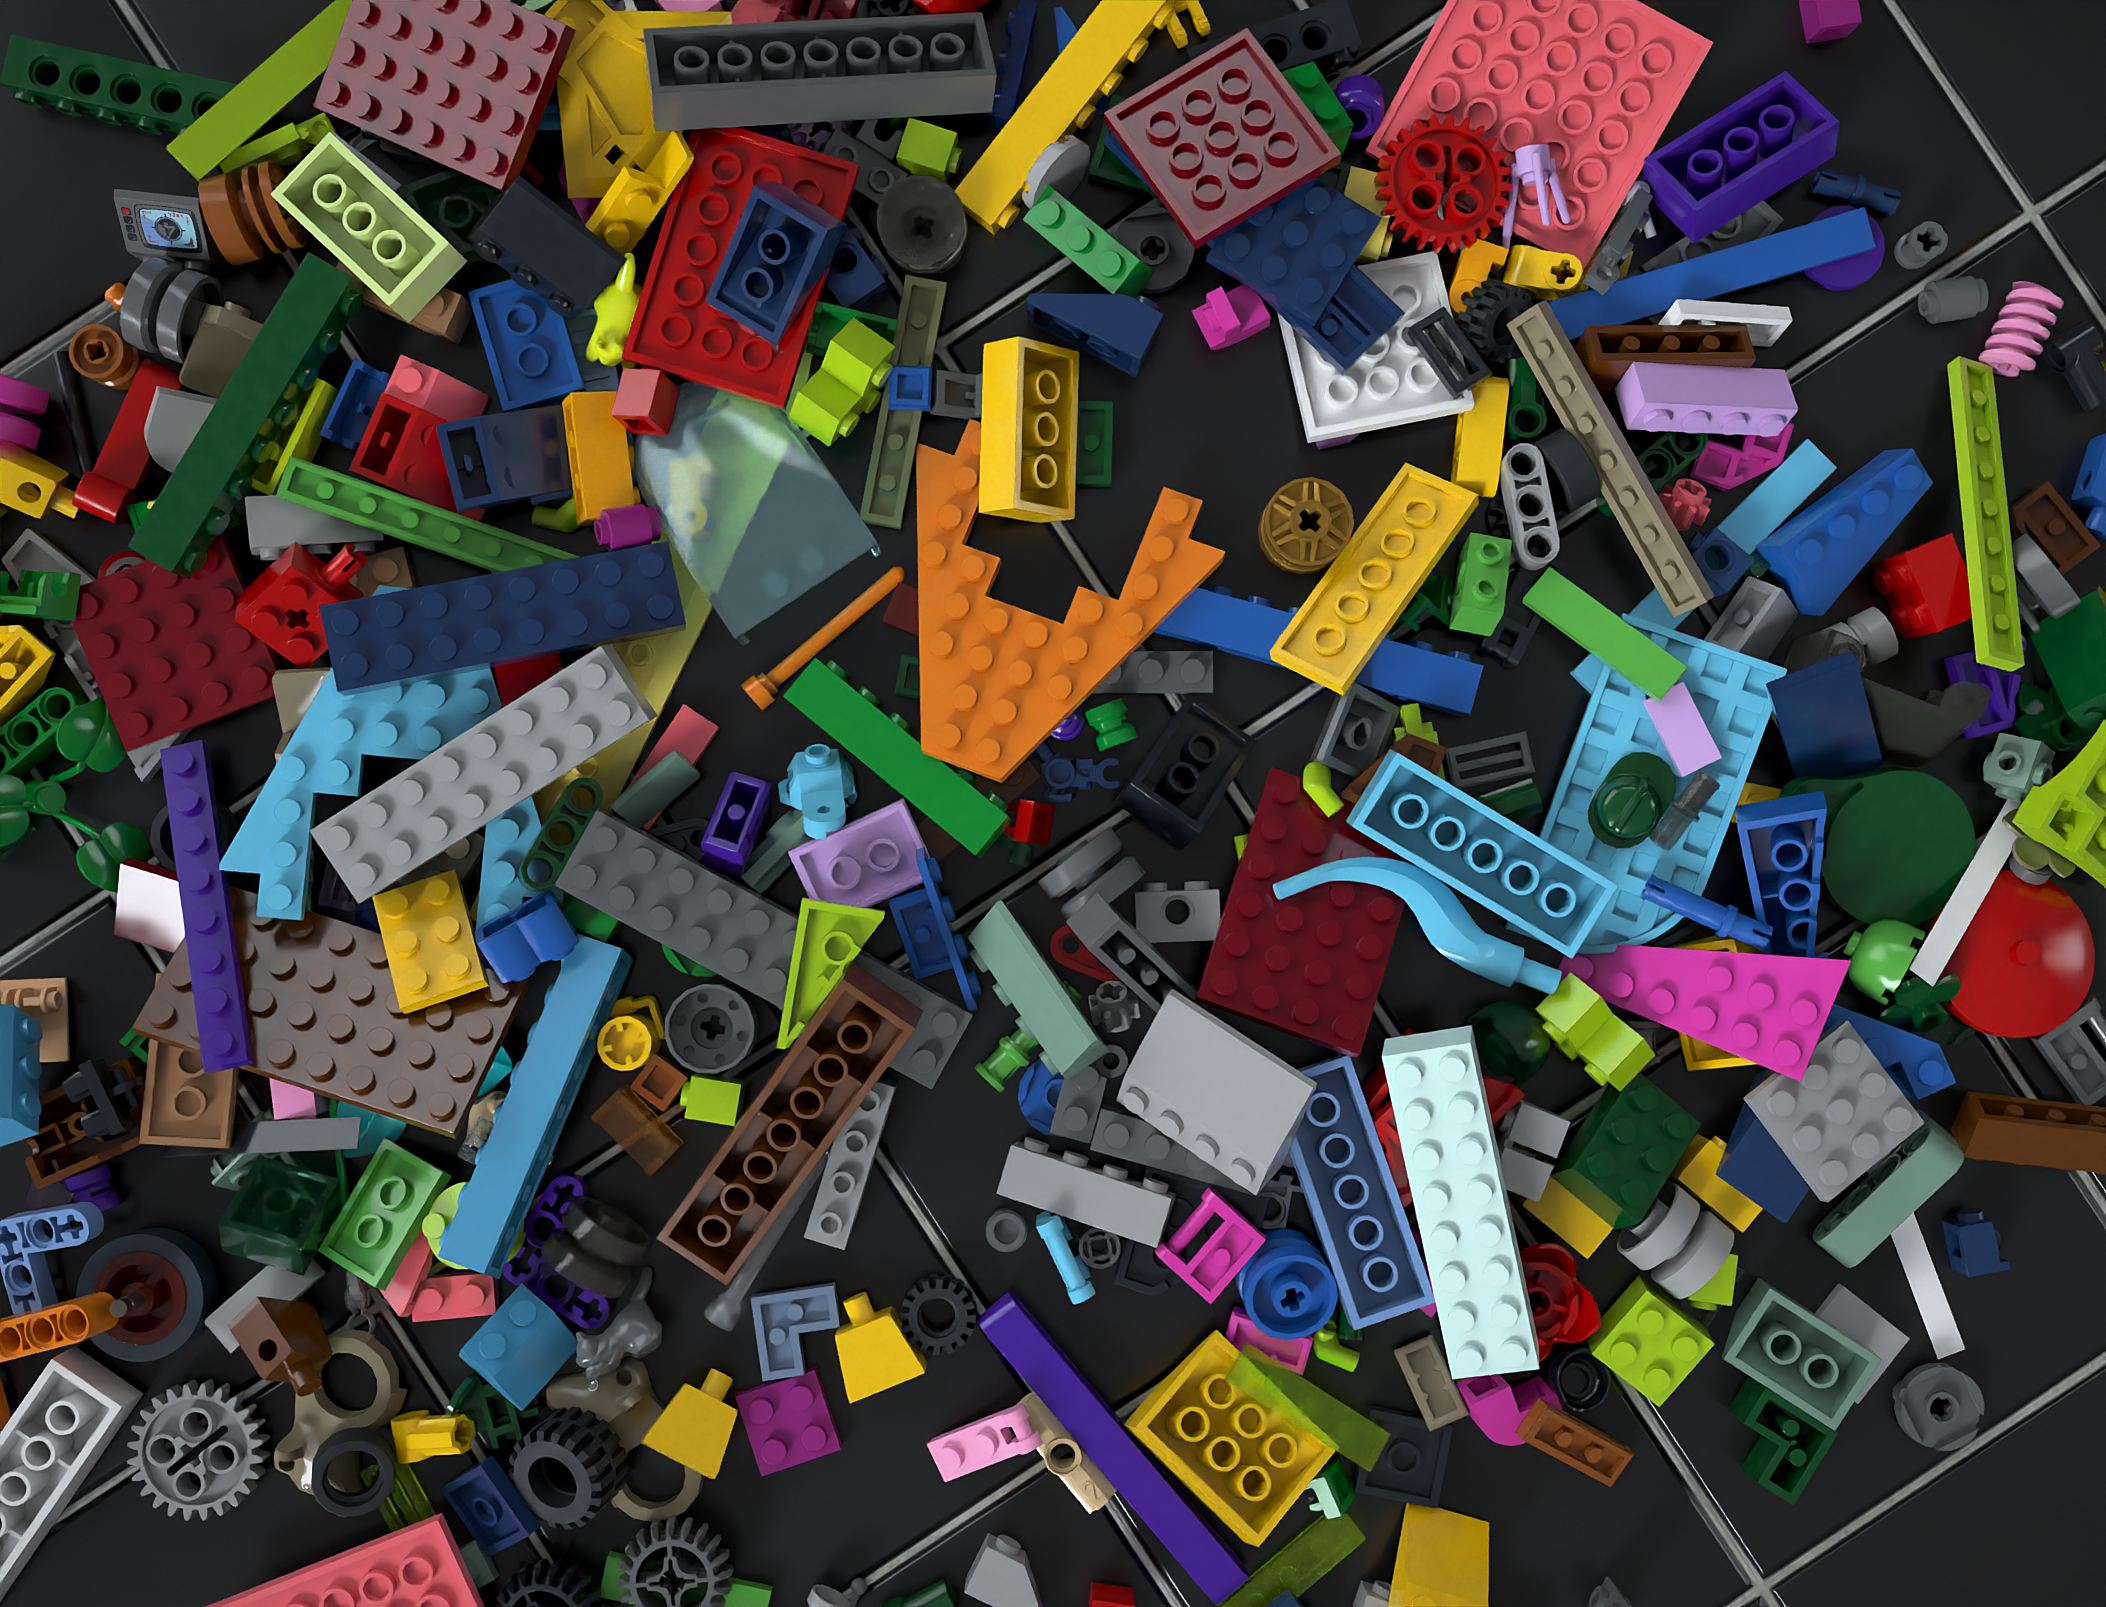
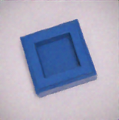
[888,365,933,411]

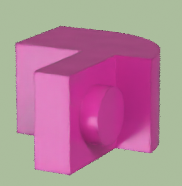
[1192,284,1271,350]
[1455,1374,1562,1446]

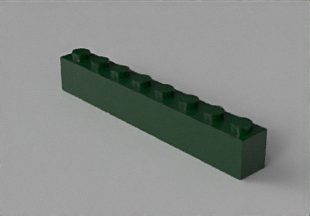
[128,252,366,579]

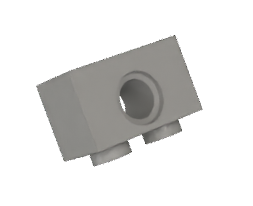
[1133,881,1220,943]

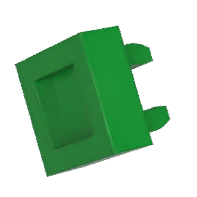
[1305,1458,1356,1519]

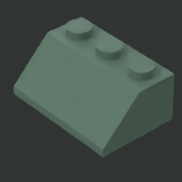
[1722,1277,1882,1431]

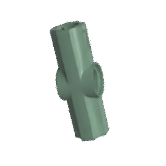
[740,799,850,894]

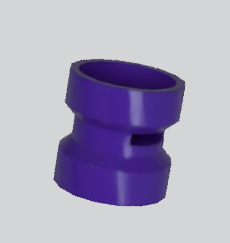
[64,1165,121,1211]

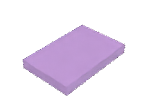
[788,798,931,908]

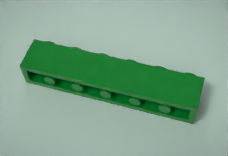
[783,658,1012,859]

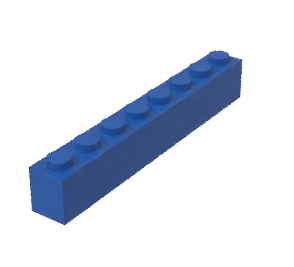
[1154,584,1483,717]

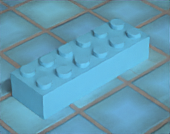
[1346,749,1618,959]

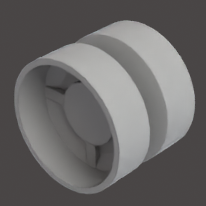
[1617,1182,1734,1299]

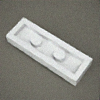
[1658,299,1793,347]

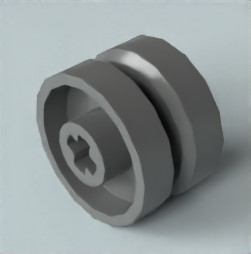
[120,257,224,364]
[1038,826,1146,920]

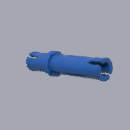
[1640,874,1773,952]

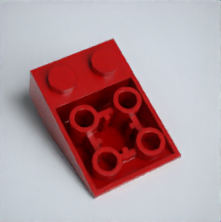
[349,392,487,522]

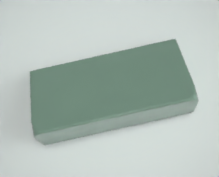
[611,751,700,828]

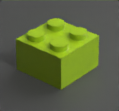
[1586,1275,1715,1407]

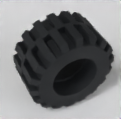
[509,1407,628,1529]

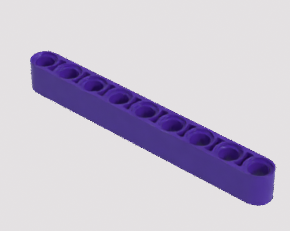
[976,1291,1250,1605]

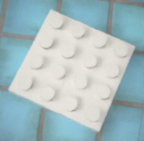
[1277,251,1475,443]

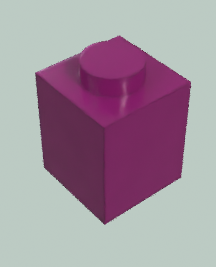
[1799,0,1862,44]

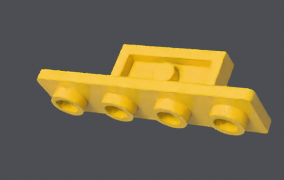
[585,130,694,279]

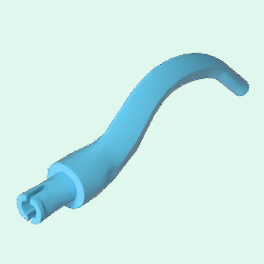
[1273,857,1562,995]

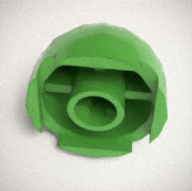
[1843,919,1925,1006]

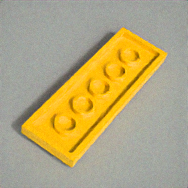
[1269,463,1479,696]

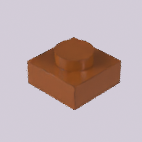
[630,1052,691,1112]

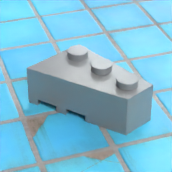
[245,495,384,561]

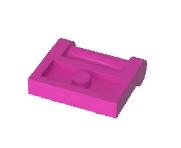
[1154,1187,1267,1304]

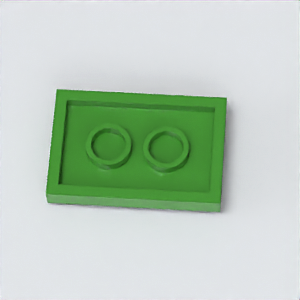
[318,1138,452,1291]

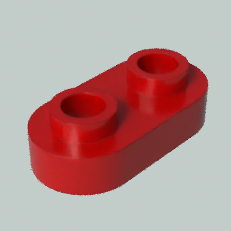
[1050,925,1121,982]

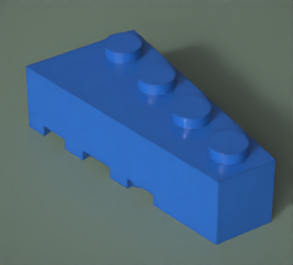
[1755,448,1933,616]
[1735,791,1827,958]

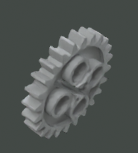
[127,1379,270,1521]

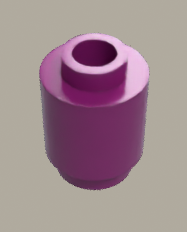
[594,504,661,552]

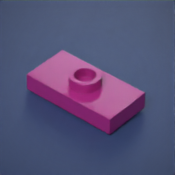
[1225,1306,1315,1375]

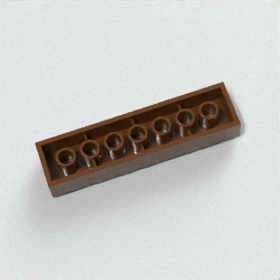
[657,962,923,1285]

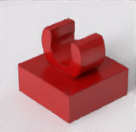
[1004,799,1055,846]

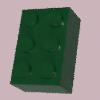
[1550,1072,1701,1229]

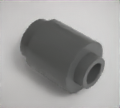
[1918,276,1989,324]

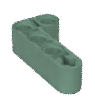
[1813,1110,1964,1268]

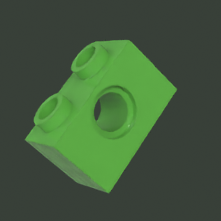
[1449,532,1512,637]

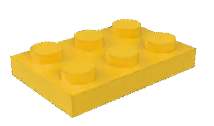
[372,869,489,1014]

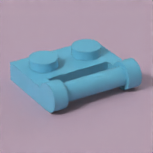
[1036,1211,1096,1304]

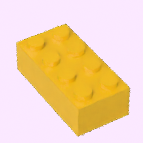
[979,336,1079,523]

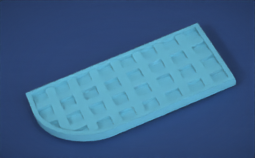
[1505,613,1788,954]

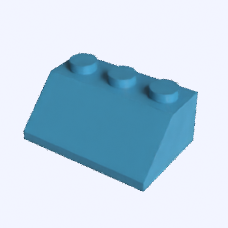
[0,1004,42,1147]

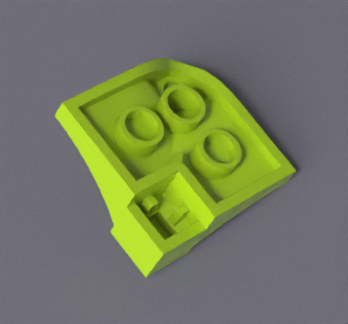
[2012,719,2106,888]

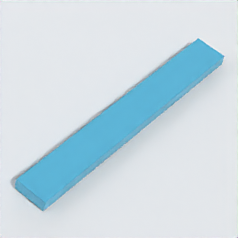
[1569,438,1837,694]

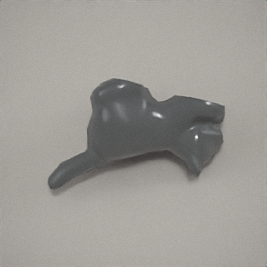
[576,1266,662,1383]

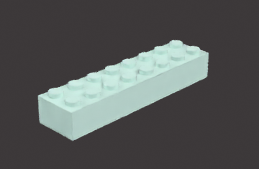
[1382,1025,1539,1379]

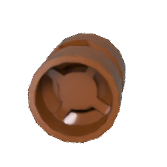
[69,324,148,391]

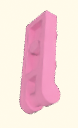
[927,1403,1043,1482]

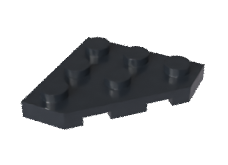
[1114,1166,1270,1297]

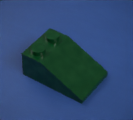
[2027,586,2106,740]

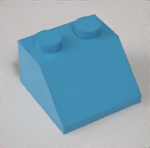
[459,1283,578,1412]

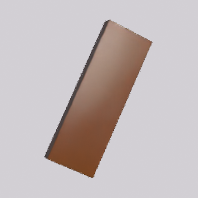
[1515,1398,1635,1487]

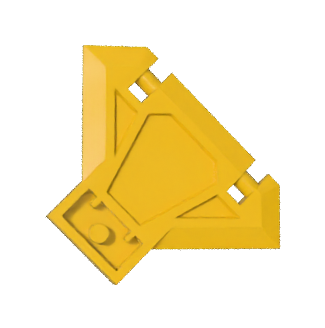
[544,0,732,199]

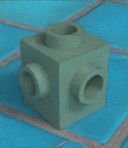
[1983,733,2055,802]

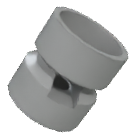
[1815,607,1898,672]

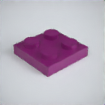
[735,1366,842,1477]

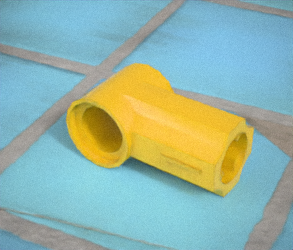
[390,1410,476,1464]

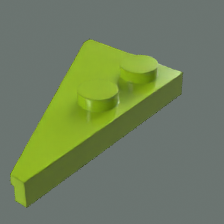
[777,897,885,1049]

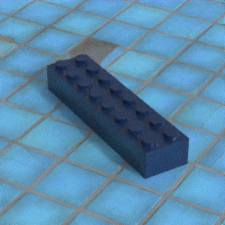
[319,541,686,696]

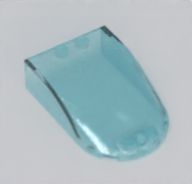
[634,381,882,646]

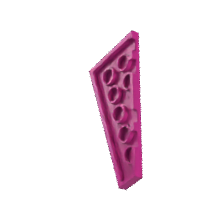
[1558,943,1851,1082]

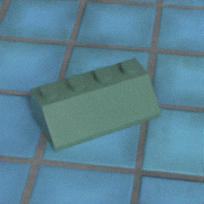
[968,900,1109,1080]

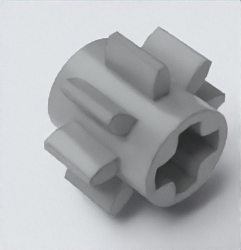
[1088,981,1141,1032]

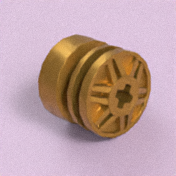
[1258,477,1354,575]

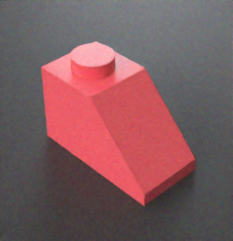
[384,355,491,422]

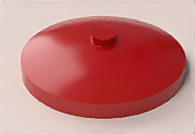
[1927,870,2095,1038]

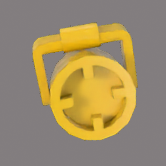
[597,995,665,1071]

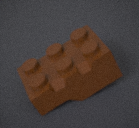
[18,1056,147,1190]

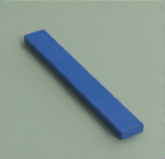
[1548,207,1876,341]

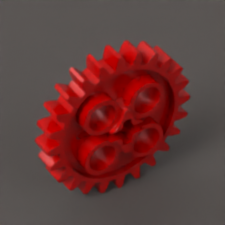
[1374,113,1513,254]

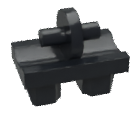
[62,1058,145,1139]

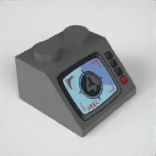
[114,189,228,275]

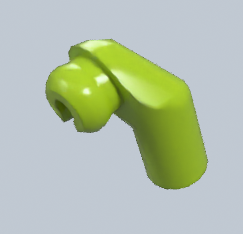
[1303,761,1345,818]

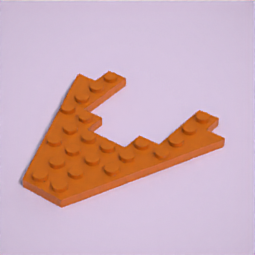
[916,419,1225,783]

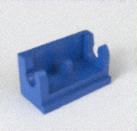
[320,358,392,452]

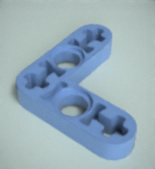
[0,1202,104,1315]

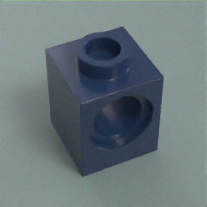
[1685,527,1755,597]

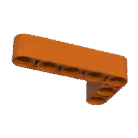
[0,1292,119,1433]

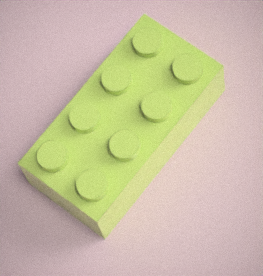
[270,132,467,323]

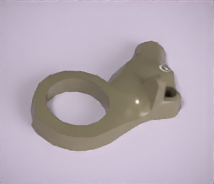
[274,1330,408,1517]
[545,1357,705,1522]

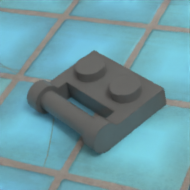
[2031,995,2106,1105]

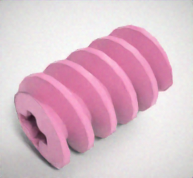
[1978,281,2064,377]

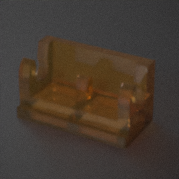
[590,1085,684,1177]

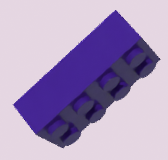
[1644,71,1840,243]

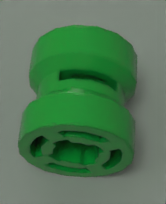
[1085,698,1138,752]

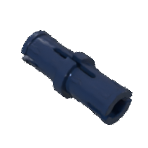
[1810,165,1902,216]

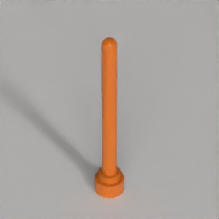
[741,566,906,711]

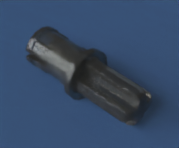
[1649,770,1720,851]

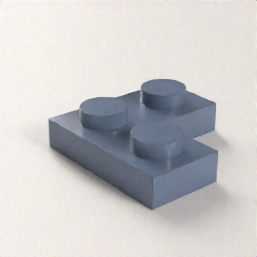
[751,1282,841,1381]

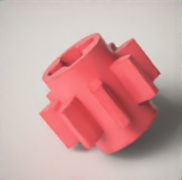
[1659,478,1712,531]

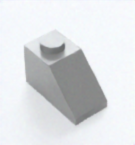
[964,1533,1044,1607]

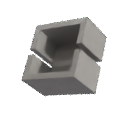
[1493,1100,1570,1202]

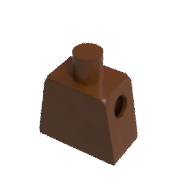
[228,1296,333,1397]

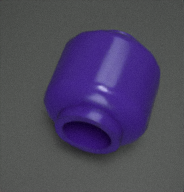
[1334,75,1386,139]

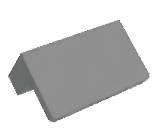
[1704,576,1798,662]

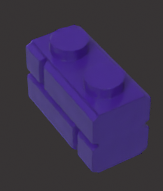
[701,772,771,876]

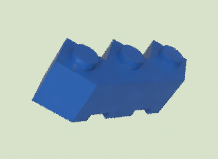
[1821,1004,1956,1100]

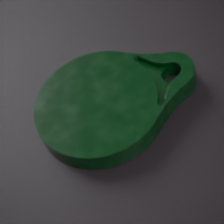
[1778,767,1976,925]

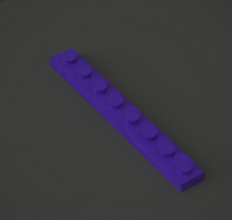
[160,740,254,1074]

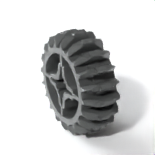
[617,1515,734,1607]

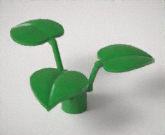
[0,695,149,893]

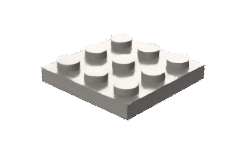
[1743,1020,1925,1203]

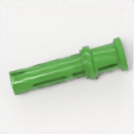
[974,980,1084,1093]

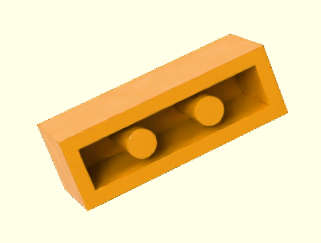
[562,391,641,526]

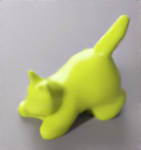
[585,253,643,369]

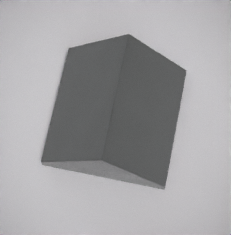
[1310,682,1401,779]

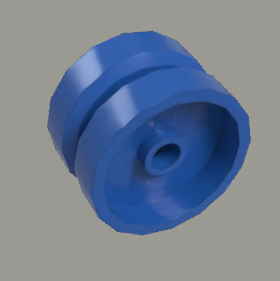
[1235,1228,1338,1340]

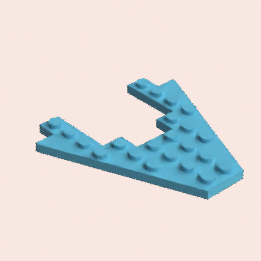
[219,585,565,930]

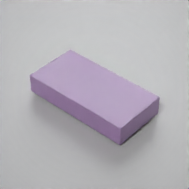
[1642,682,1722,777]

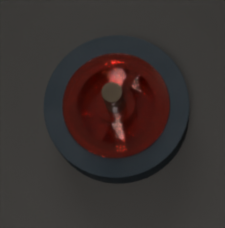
[76,1227,218,1362]

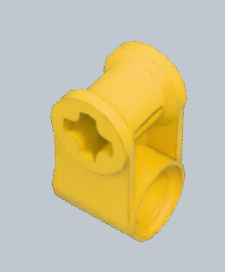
[1502,245,1586,301]

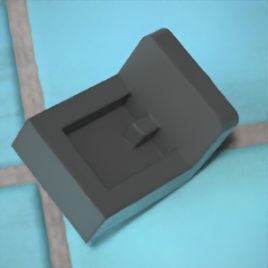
[930,370,983,420]

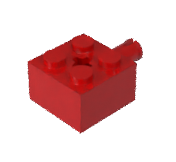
[234,541,368,669]

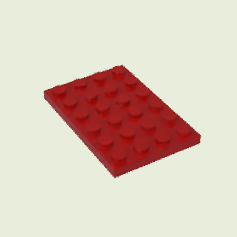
[622,127,860,410]

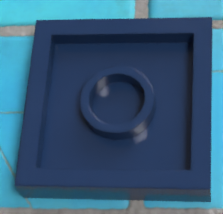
[440,1455,541,1557]

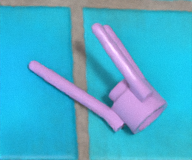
[1501,144,1570,249]

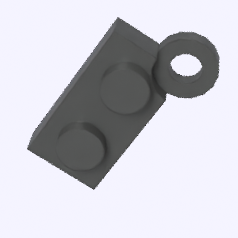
[1050,1044,1128,1144]

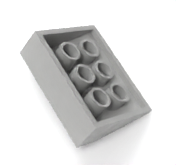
[1116,989,1318,1196]

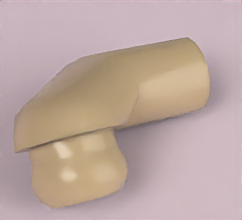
[466,1091,507,1146]

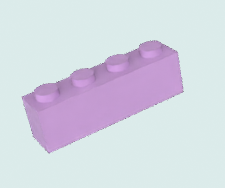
[1614,362,1799,437]

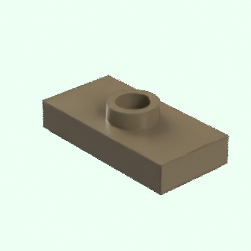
[1394,1334,1469,1432]

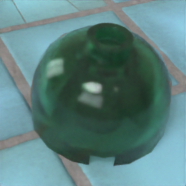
[1466,1000,1550,1086]

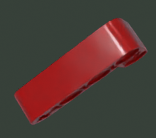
[72,359,186,525]

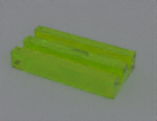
[359,1452,436,1533]

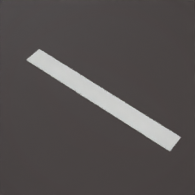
[1909,796,2026,986]
[1867,1151,1965,1359]

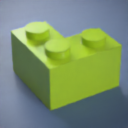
[788,317,895,447]
[1536,972,1655,1092]

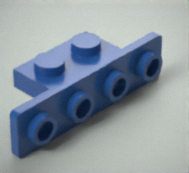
[889,847,982,1012]

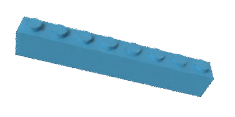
[437,933,634,1279]

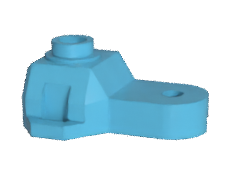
[778,744,857,840]

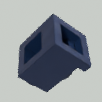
[1942,1208,2010,1277]

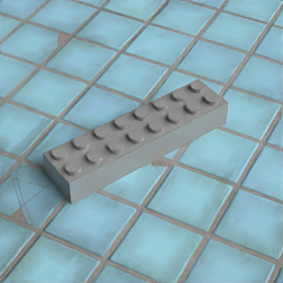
[310,644,658,904]

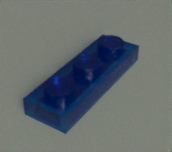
[989,0,1037,132]

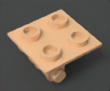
[0,978,70,1062]

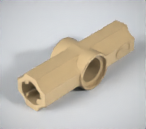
[1016,1391,1117,1514]

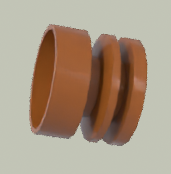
[198,159,307,267]

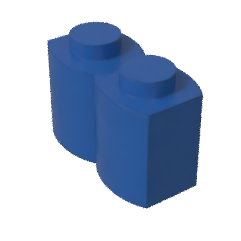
[475,890,579,983]

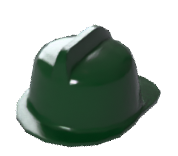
[1588,752,1676,848]

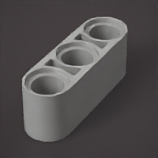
[1499,443,1560,570]
[204,1241,326,1354]

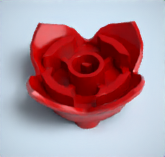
[1519,1243,1602,1363]

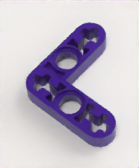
[502,1173,613,1329]

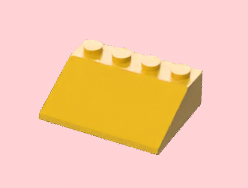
[1123,1330,1338,1547]

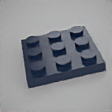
[1206,178,1382,327]

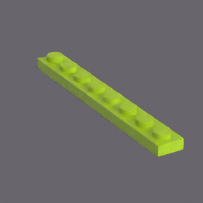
[1947,356,2025,672]

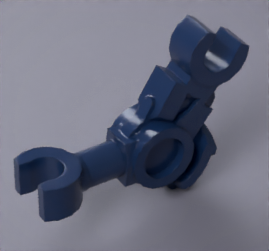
[1033,740,1120,802]

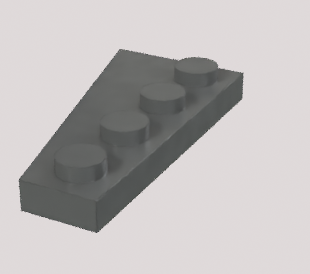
[1619,200,1784,325]

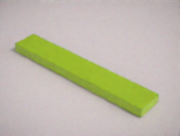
[166,0,352,182]

